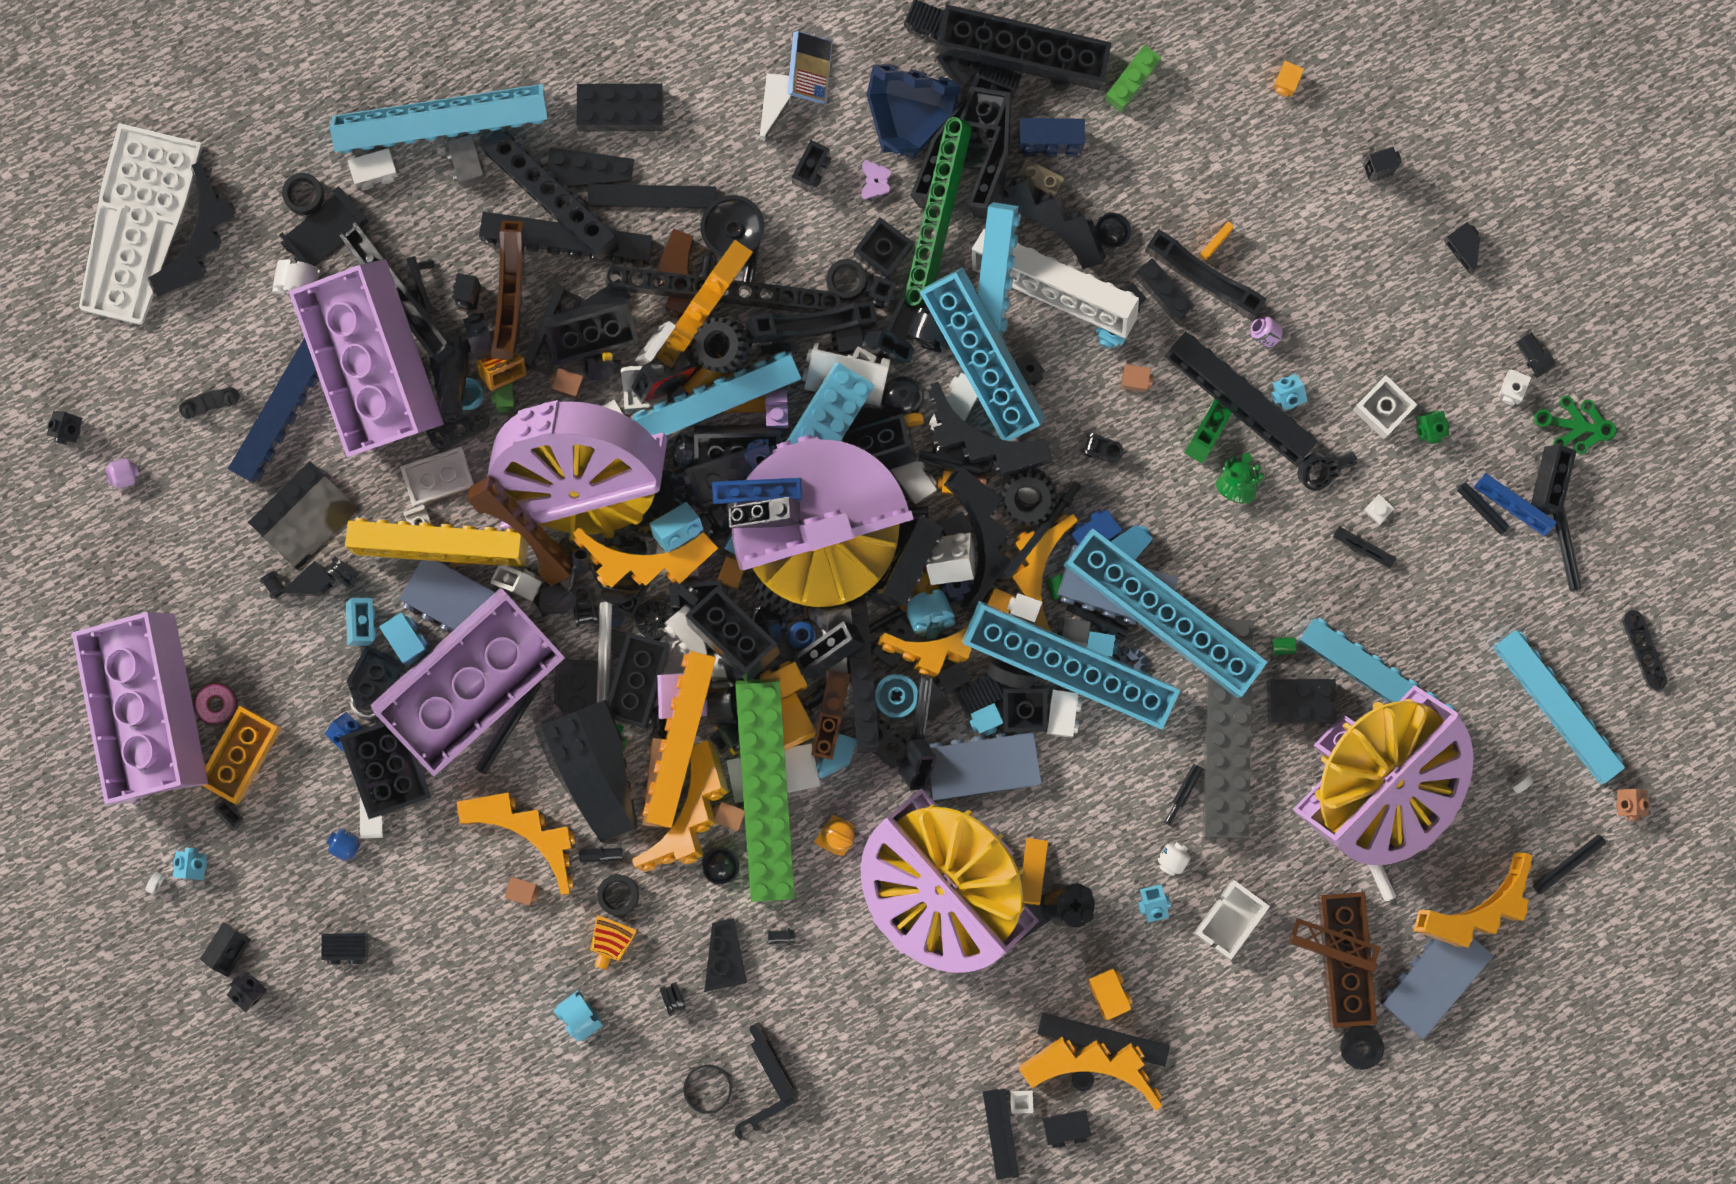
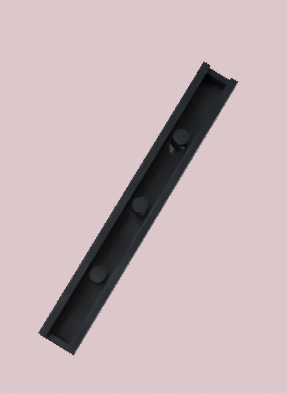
[340,222,456,363]

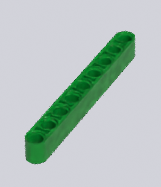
[905,117,971,307]

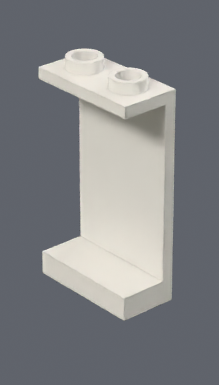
[802,342,890,406]

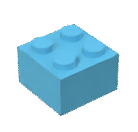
[379,613,430,667]

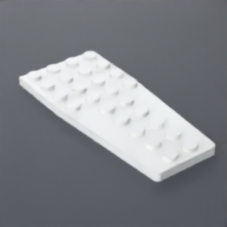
[79,123,203,325]

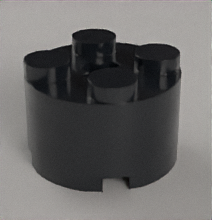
[906,308,949,353]
[706,680,743,724]
[1043,882,1095,928]

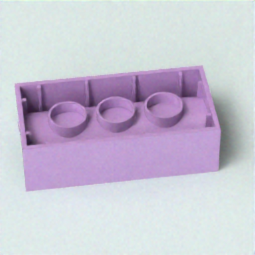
[289,259,444,457]
[371,588,565,776]
[72,612,208,804]

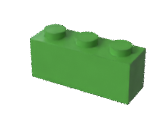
[1104,45,1161,113]

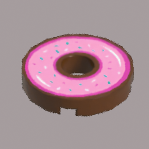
[193,682,238,726]

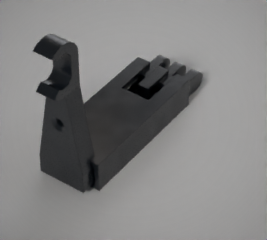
[735,1023,799,1140]

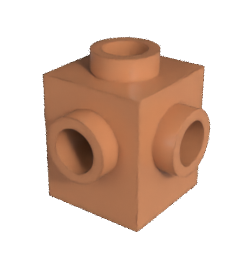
[1616,789,1650,821]

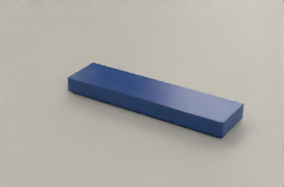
[1474,473,1557,536]
[712,478,802,504]

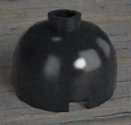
[882,376,924,416]

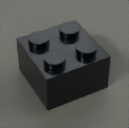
[854,217,914,279]

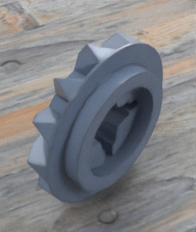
[1113,647,1147,672]

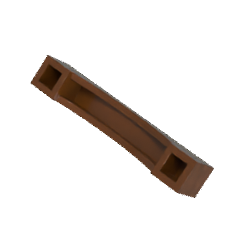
[467,475,573,586]

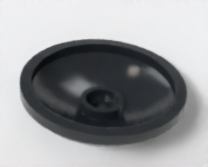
[700,195,765,257]

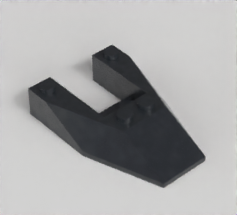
[910,87,1011,219]

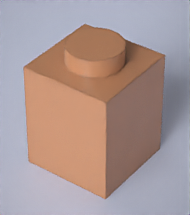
[1120,364,1154,393]
[550,368,584,400]
[713,802,745,832]
[504,877,540,906]

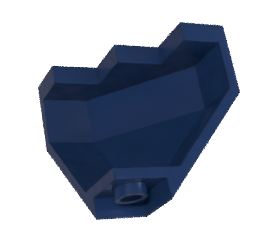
[866,64,961,160]

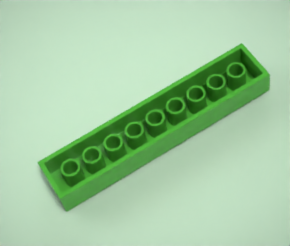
[735,678,795,902]

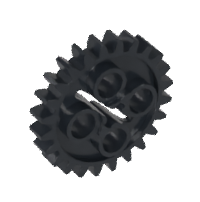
[629,469,686,538]

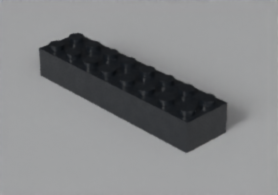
[934,4,1111,90]

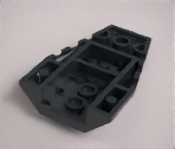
[534,699,638,842]

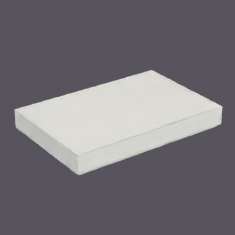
[400,446,474,508]

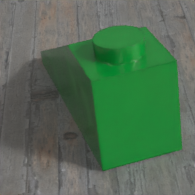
[1184,399,1232,464]

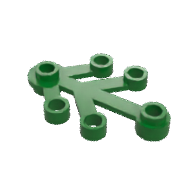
[1533,396,1617,455]

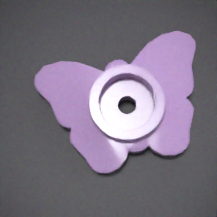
[861,160,891,200]

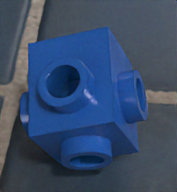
[324,712,364,751]

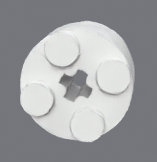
[272,260,320,295]

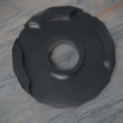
[1340,1026,1384,1070]

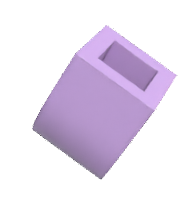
[765,387,788,429]

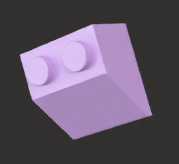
[657,672,707,719]

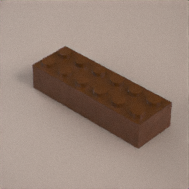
[1318,892,1377,1028]

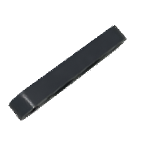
[1622,610,1667,691]

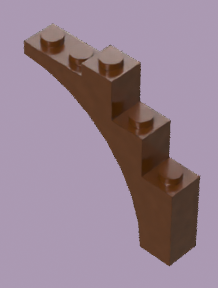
[491,220,525,360]
[655,229,728,351]

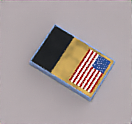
[788,31,832,104]

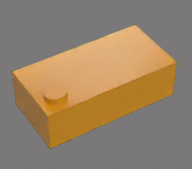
[203,706,282,804]

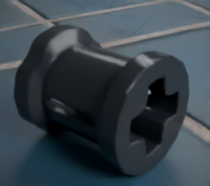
[259,571,286,599]

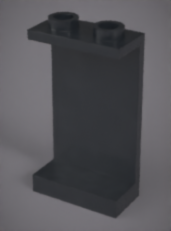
[279,186,368,266]

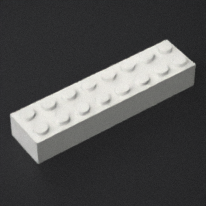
[972,229,1139,339]

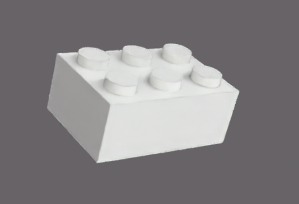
[1193,880,1270,960]

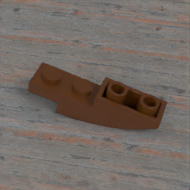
[811,670,851,760]

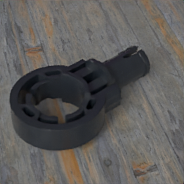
[1297,452,1357,491]

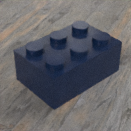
[1018,118,1085,157]

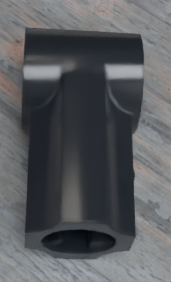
[1516,332,1556,378]

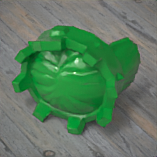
[1215,452,1264,504]

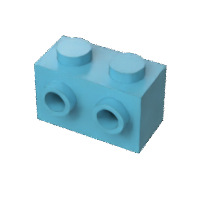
[649,502,704,553]
[346,598,376,646]

